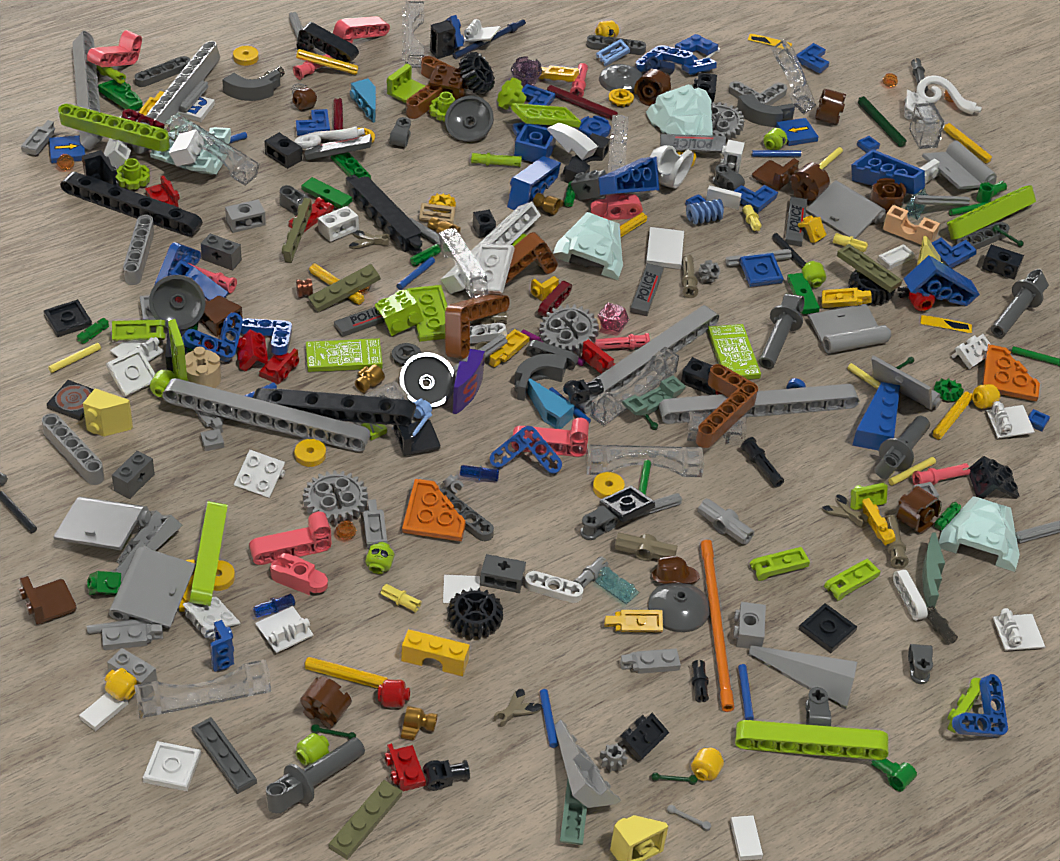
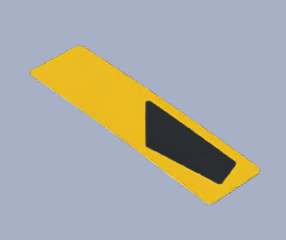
[747,34,792,50]
[920,315,972,334]

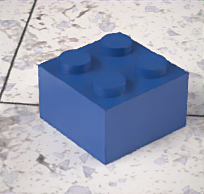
[514,123,556,162]

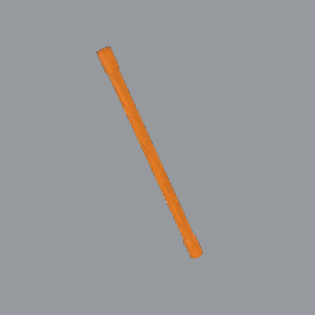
[700,540,735,712]

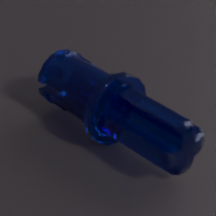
[460,465,499,482]
[253,593,295,617]

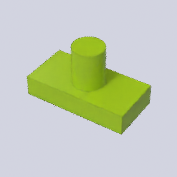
[850,483,888,510]

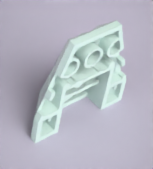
[646,84,713,136]
[150,127,231,175]
[553,212,623,280]
[939,496,1020,572]

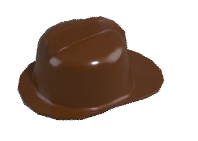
[651,556,700,584]

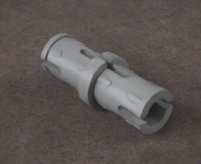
[573,556,608,589]

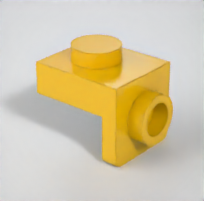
[798,215,827,243]
[530,276,559,301]

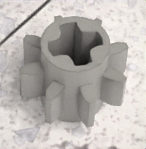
[698,260,720,282]
[600,744,628,772]

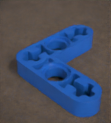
[636,45,694,72]
[155,242,201,284]
[182,312,243,362]
[240,318,292,355]
[490,426,562,474]
[952,674,1008,737]

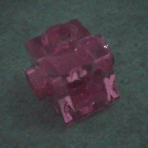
[598,302,630,333]

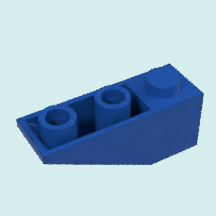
[170,259,228,301]

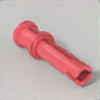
[293,54,334,80]
[570,63,588,97]
[188,263,237,293]
[594,333,650,350]
[912,463,970,485]

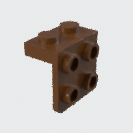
[429,65,468,101]
[752,158,799,191]
[18,576,77,625]

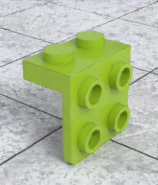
[386,64,425,103]
[374,290,424,336]

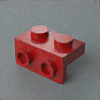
[237,329,268,371]
[581,339,615,374]

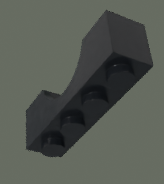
[563,133,610,183]

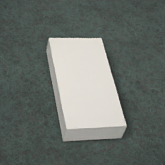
[706,185,742,210]
[877,244,915,270]
[79,692,128,731]
[730,815,763,861]

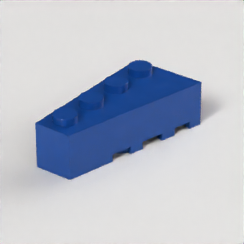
[851,149,925,195]
[507,156,561,210]
[599,156,659,195]
[903,255,980,306]
[852,382,900,451]

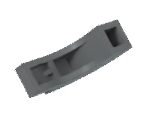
[222,70,281,101]
[737,94,795,127]
[514,354,567,401]

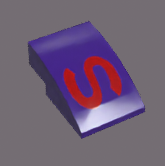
[453,349,485,414]

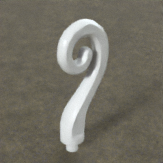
[916,76,982,115]
[294,126,365,149]

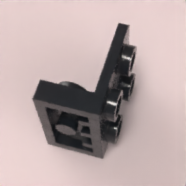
[82,150,119,186]
[393,420,441,456]
[967,456,1020,499]

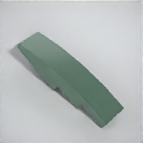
[922,532,945,608]
[560,778,587,845]

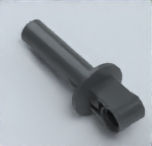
[991,269,1049,338]
[759,294,805,369]
[875,416,930,479]
[266,737,365,813]

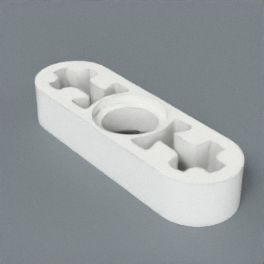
[470,323,507,344]
[893,570,928,620]
[525,571,583,603]

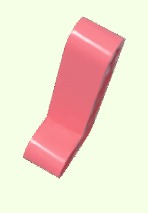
[333,16,390,44]
[87,30,142,67]
[511,418,589,457]
[249,511,332,565]

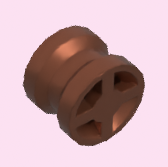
[296,278,313,297]

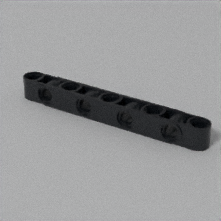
[60,172,203,237]
[253,388,416,426]

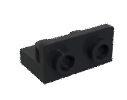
[617,712,670,761]

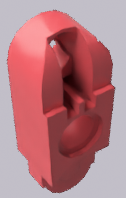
[590,193,643,220]
[270,553,328,595]

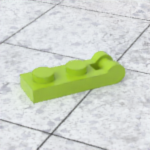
[112,320,165,341]
[750,547,810,581]
[824,558,881,601]
[947,677,981,733]

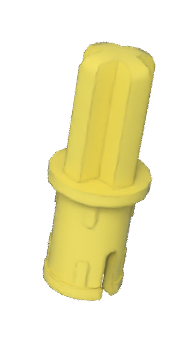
[742,205,762,231]
[833,233,868,252]
[381,584,422,613]

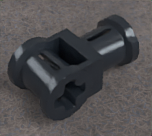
[563,378,604,405]
[423,760,470,791]

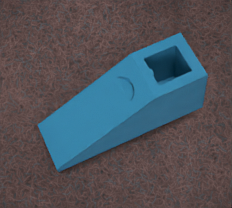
[350,78,376,123]
[527,379,574,429]

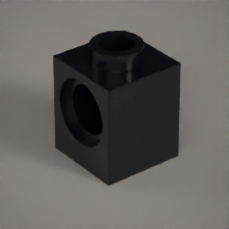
[472,209,496,238]

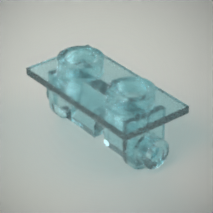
[905,187,928,220]
[595,567,640,605]

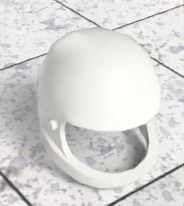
[650,145,694,188]

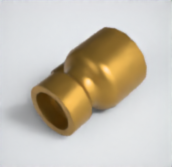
[533,193,564,215]
[427,217,461,241]
[355,365,385,393]
[401,706,438,741]

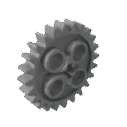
[711,102,744,140]
[539,304,599,354]
[303,470,368,525]

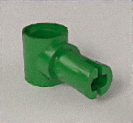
[976,181,1007,203]
[871,758,917,792]

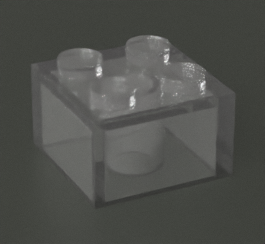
[909,103,945,149]

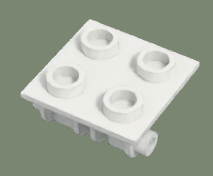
[464,19,501,43]
[904,90,933,124]
[110,337,164,362]
[987,401,1035,438]
[234,450,285,498]
[183,597,240,639]
[255,606,314,653]
[993,608,1045,651]

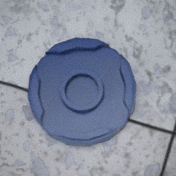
[579,116,611,138]

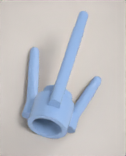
[392,398,432,437]

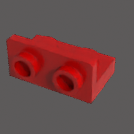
[145,175,180,207]
[259,348,300,385]
[384,743,426,792]

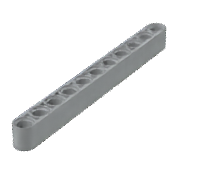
[72,31,103,150]
[132,41,221,154]
[574,305,719,413]
[162,378,371,452]
[659,384,860,424]

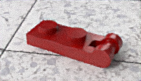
[288,197,334,232]

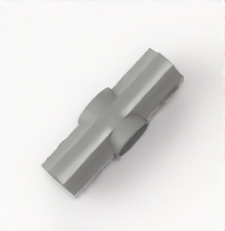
[697,498,755,545]

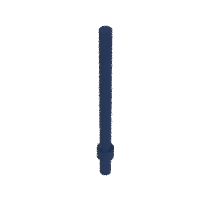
[453,19,526,59]

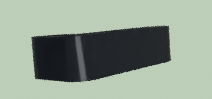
[296,22,359,63]

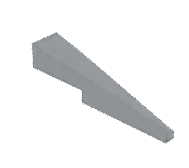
[110,510,183,582]
[748,645,857,709]
[555,719,621,808]

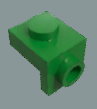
[87,571,121,595]

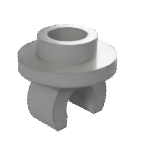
[442,474,464,495]

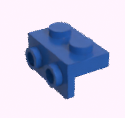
[210,620,234,672]

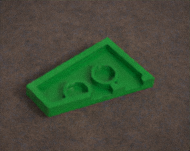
[98,77,143,111]

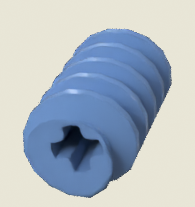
[686,199,724,225]

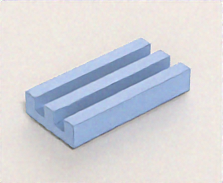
[596,39,630,66]

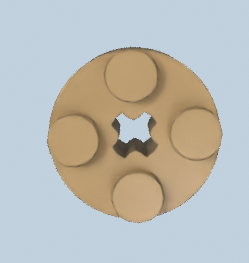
[185,347,221,388]

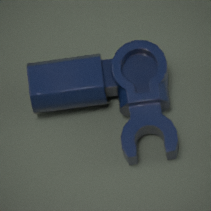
[644,56,675,74]

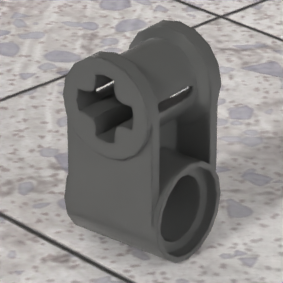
[389,117,411,147]
[712,164,745,191]
[279,185,309,216]
[580,506,618,540]
[908,644,933,684]
[805,687,831,726]

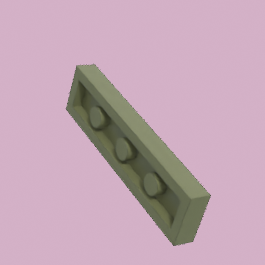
[282,197,312,263]
[837,244,903,292]
[308,264,381,313]
[329,780,402,860]

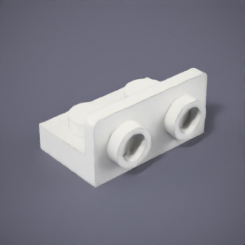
[951,334,991,369]

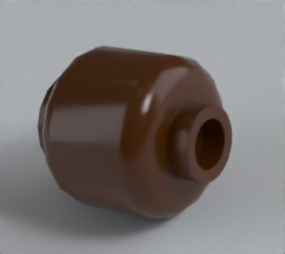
[292,87,317,110]

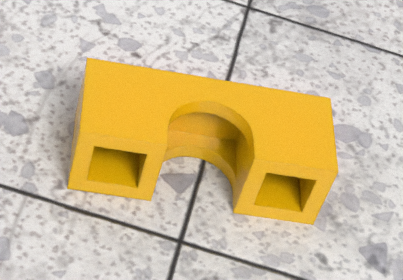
[401,629,470,677]

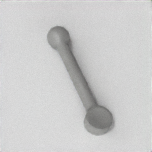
[667,805,711,831]

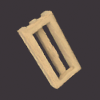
[419,203,456,224]

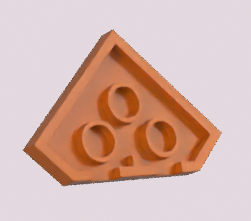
[982,344,1040,402]
[402,479,466,541]

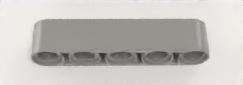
[123,215,154,285]
[42,413,104,485]

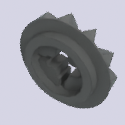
[392,343,421,366]

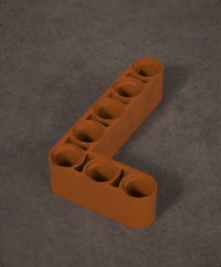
[406,56,455,119]
[474,232,558,297]
[445,294,510,359]
[696,364,758,448]

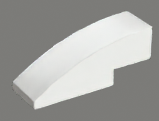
[547,123,598,160]

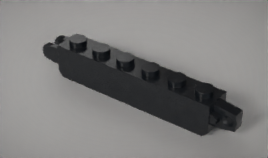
[346,175,423,256]

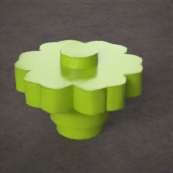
[497,77,526,110]
[429,92,455,121]
[116,158,150,190]

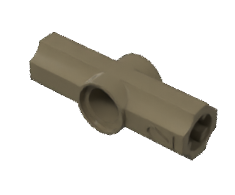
[615,533,678,561]

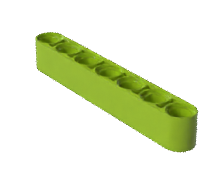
[58,104,170,152]
[946,185,1036,240]
[189,501,228,606]
[735,720,889,760]

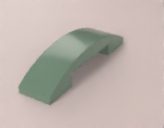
[622,375,686,416]

